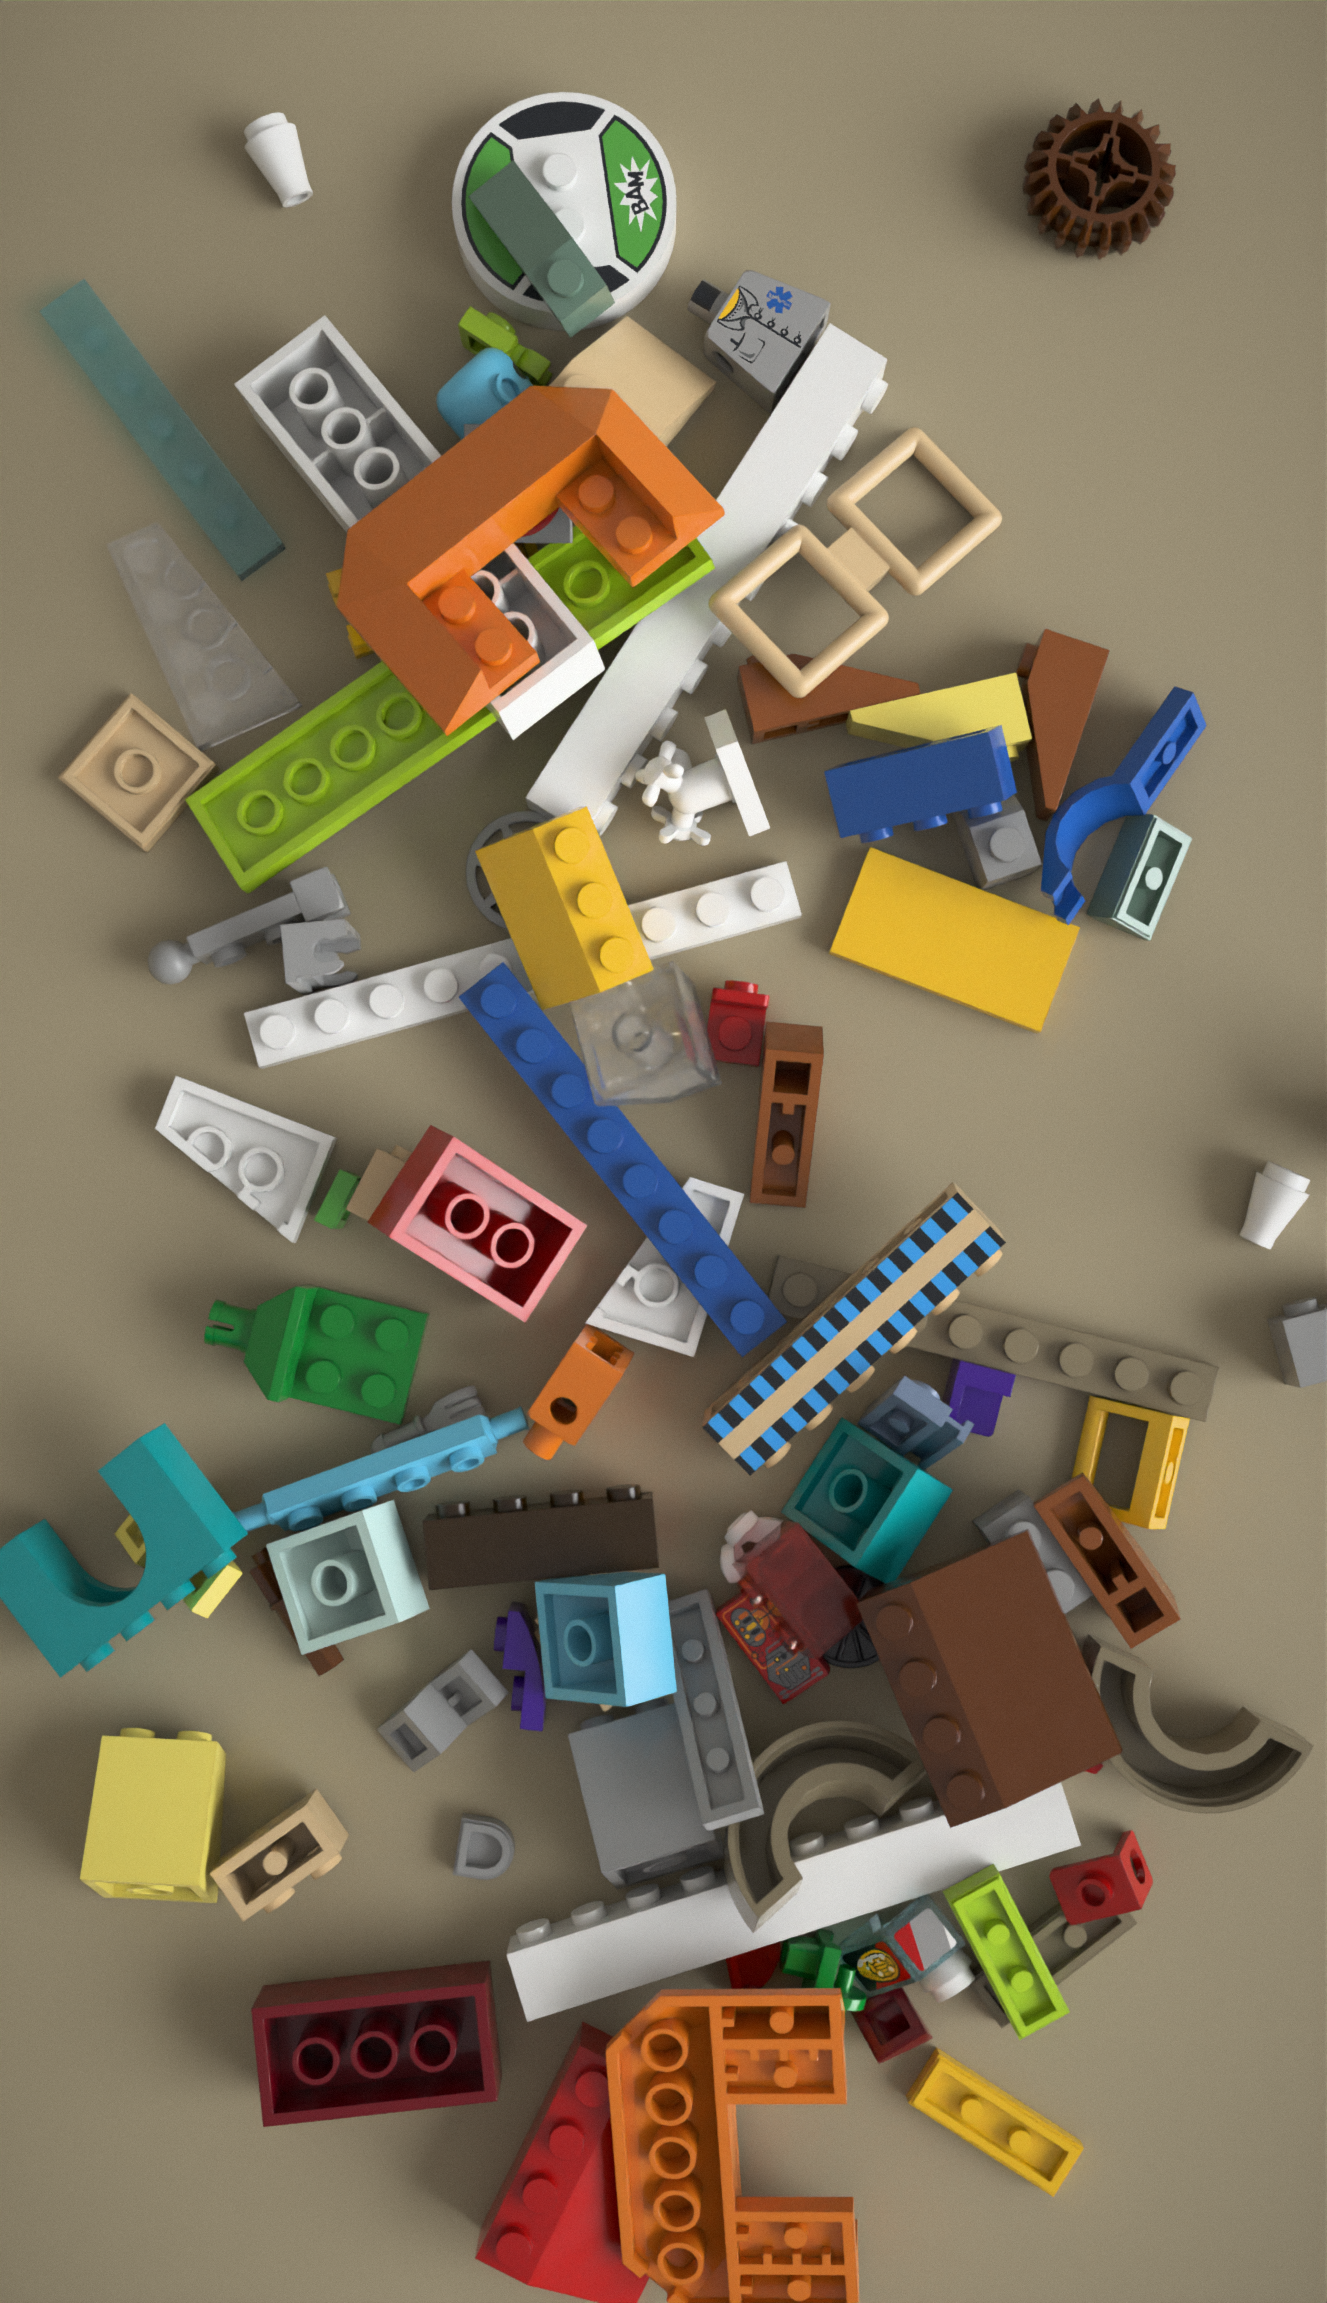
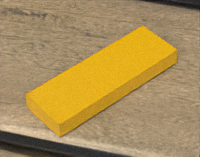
[906,2047,1084,2197]

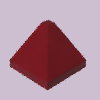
[850,1982,933,2064]

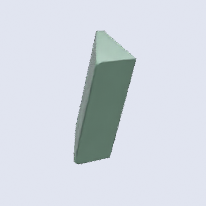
[1087,814,1192,941]

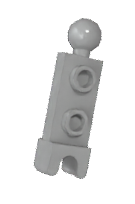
[148,867,351,984]

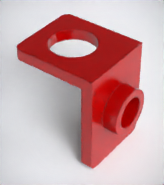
[1049,1830,1153,1925]

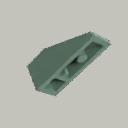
[468,160,615,338]

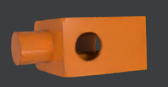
[523,1324,635,1460]

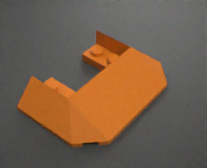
[337,386,725,736]
[605,1988,859,2303]

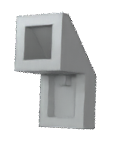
[377,1649,509,1772]

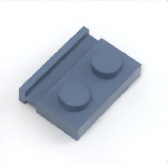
[857,1375,975,1470]

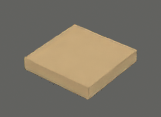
[58,693,220,853]

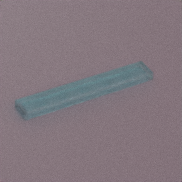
[39,279,286,582]

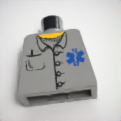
[687,270,831,414]

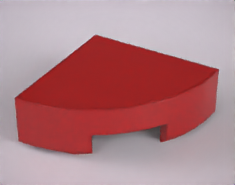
[726,1942,781,1989]

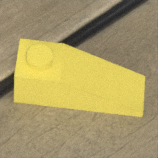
[846,673,1032,762]

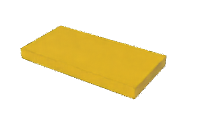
[828,847,1080,1034]

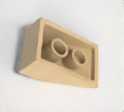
[550,316,717,447]

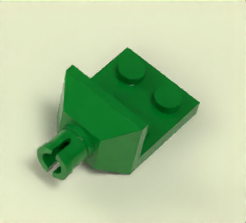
[204,1284,430,1425]

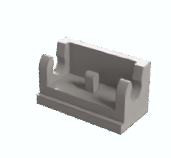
[280,919,361,995]

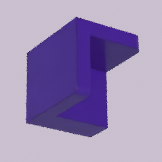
[942,1358,1016,1437]

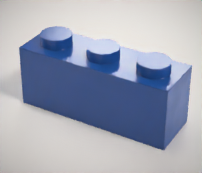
[824,725,1017,843]

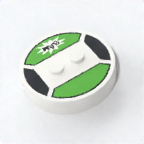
[452,92,677,331]

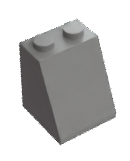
[568,1699,723,1890]

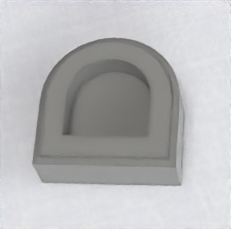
[453,1813,515,1880]

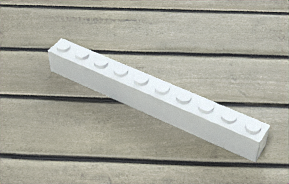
[525,323,888,836]
[506,1782,1081,2022]

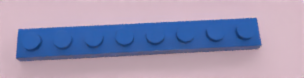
[459,962,787,1357]

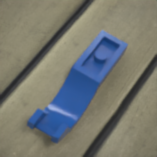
[1041,686,1207,925]

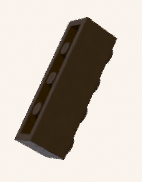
[422,1484,659,1590]

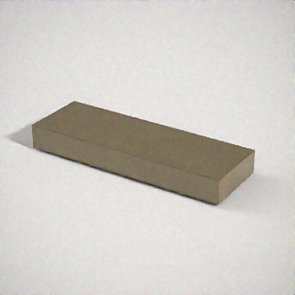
[969,1902,1137,2029]

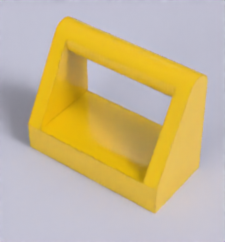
[1071,1395,1190,1529]

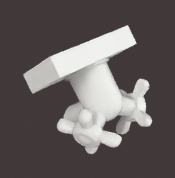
[635,709,770,846]

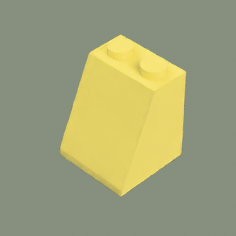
[80,1728,226,1903]

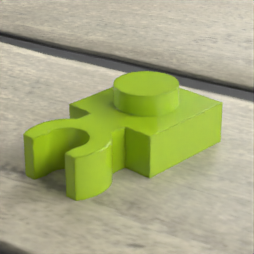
[458,306,552,386]

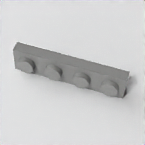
[668,1589,764,1831]

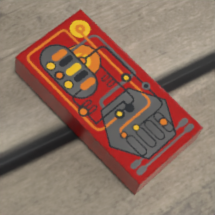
[715,1577,831,1705]

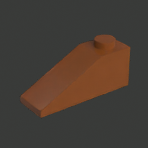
[1015,629,1110,821]
[737,654,921,745]
[749,1022,824,1208]
[1033,1472,1181,1649]

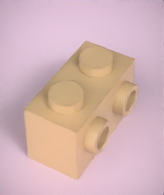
[210,1788,349,1922]

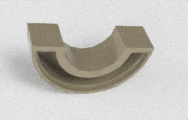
[1081,1634,1314,1814]
[723,1721,926,1933]

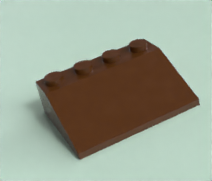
[856,1529,1123,1828]

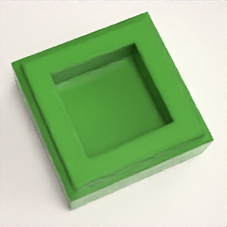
[314,1169,362,1229]

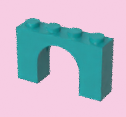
[0,1423,248,1678]

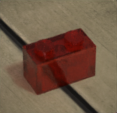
[732,1521,863,1660]

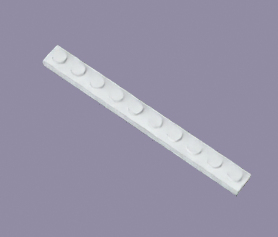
[244,861,802,1069]

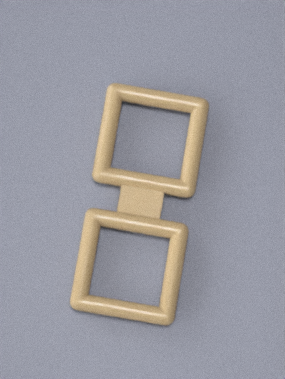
[708,427,1002,698]

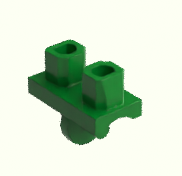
[779,1929,866,2013]

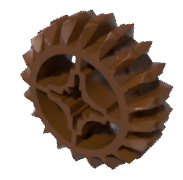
[1022,98,1176,260]

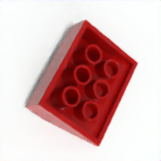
[475,2021,649,2303]

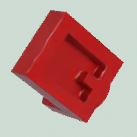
[703,980,769,1067]

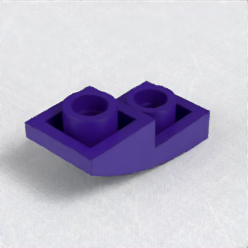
[494,1602,547,1731]

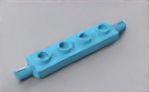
[232,1406,529,1532]

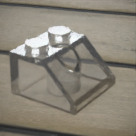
[568,961,722,1107]

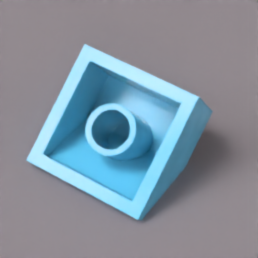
[535,1572,677,1707]

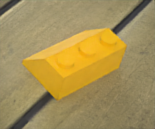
[475,806,654,1010]

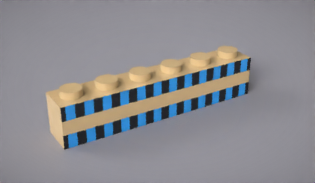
[702,1182,1006,1476]

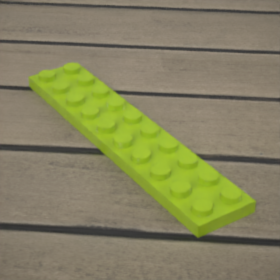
[185,525,715,894]

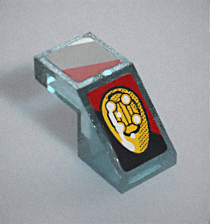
[838,1894,966,1998]

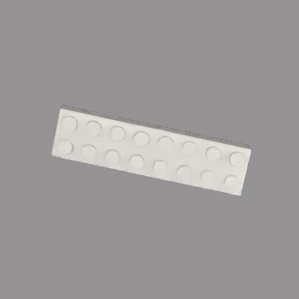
[234,315,605,740]

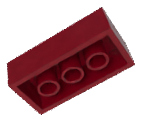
[251,1960,502,2127]

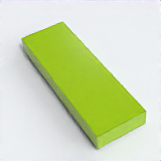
[942,1864,1070,2040]

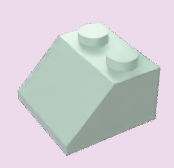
[266,1500,430,1655]

